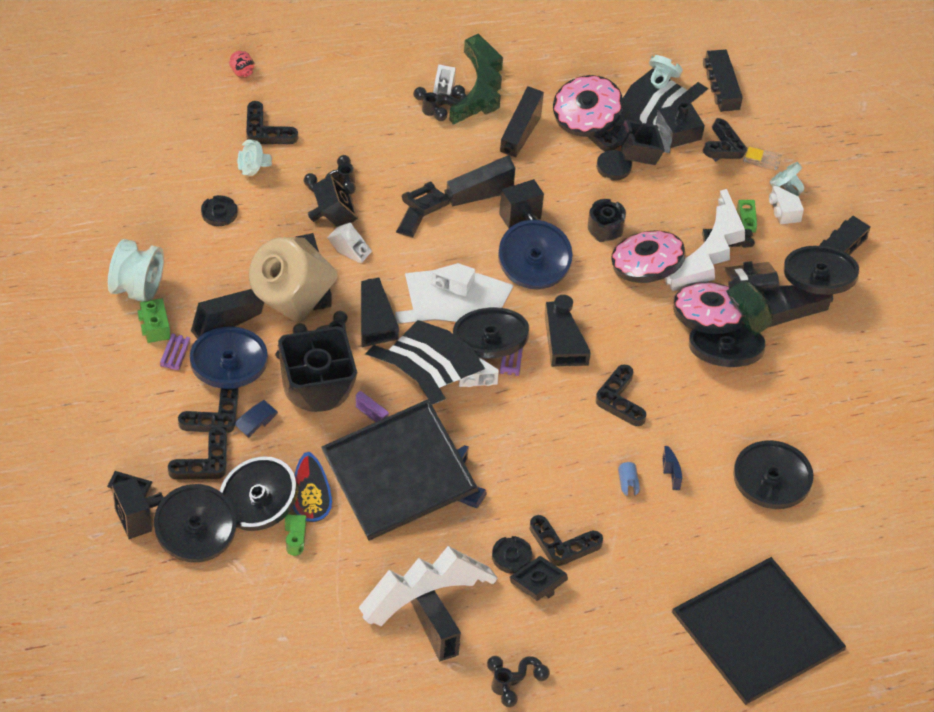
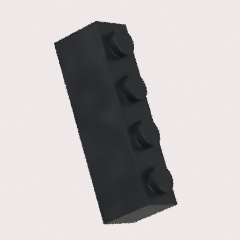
[703,49,743,112]
[819,216,871,255]

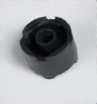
[588,199,626,242]

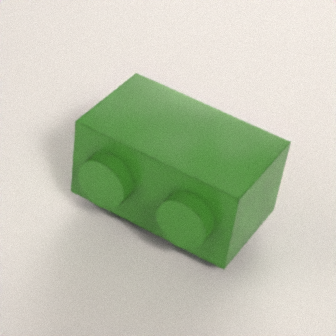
[137,298,170,343]

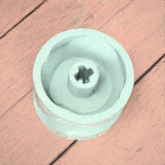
[108,239,164,302]

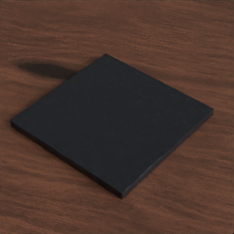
[321,399,478,541]
[672,557,846,705]

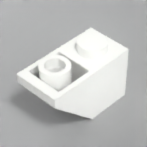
[769,186,804,224]
[327,223,372,263]
[432,263,475,297]
[458,357,499,387]

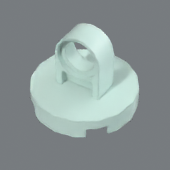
[649,55,683,89]
[237,140,272,176]
[770,162,804,196]

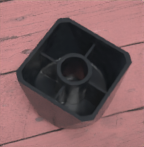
[278,326,358,412]

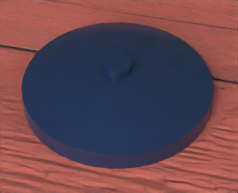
[498,220,573,289]
[190,327,268,389]

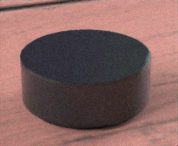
[554,295,573,313]

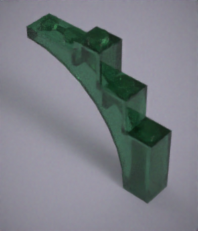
[449,33,503,125]

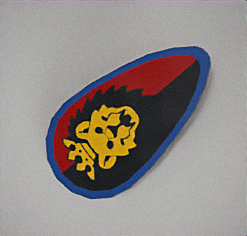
[293,452,332,522]

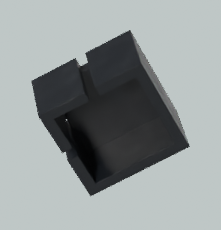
[617,120,665,165]

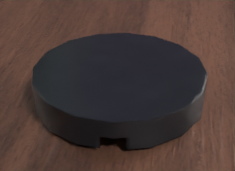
[596,150,632,180]
[201,195,238,226]
[492,536,532,573]

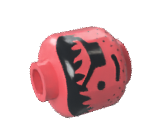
[229,51,255,77]

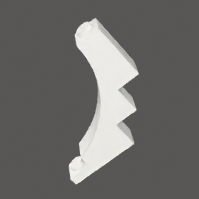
[664,189,745,291]
[359,546,498,626]

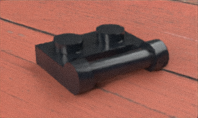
[402,181,450,216]

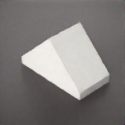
[433,64,456,96]

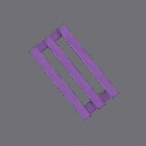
[160,334,190,370]
[500,348,523,376]
[356,391,389,422]

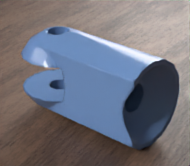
[618,462,640,496]

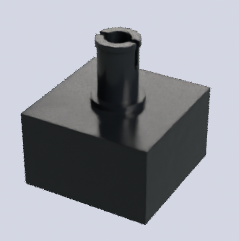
[655,101,705,148]
[308,175,358,227]
[499,179,544,229]
[112,477,164,539]

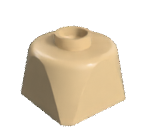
[249,237,337,322]

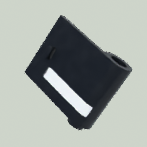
[725,261,779,296]

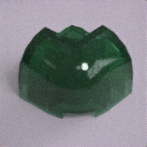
[726,282,773,336]

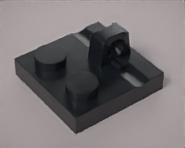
[510,556,568,601]

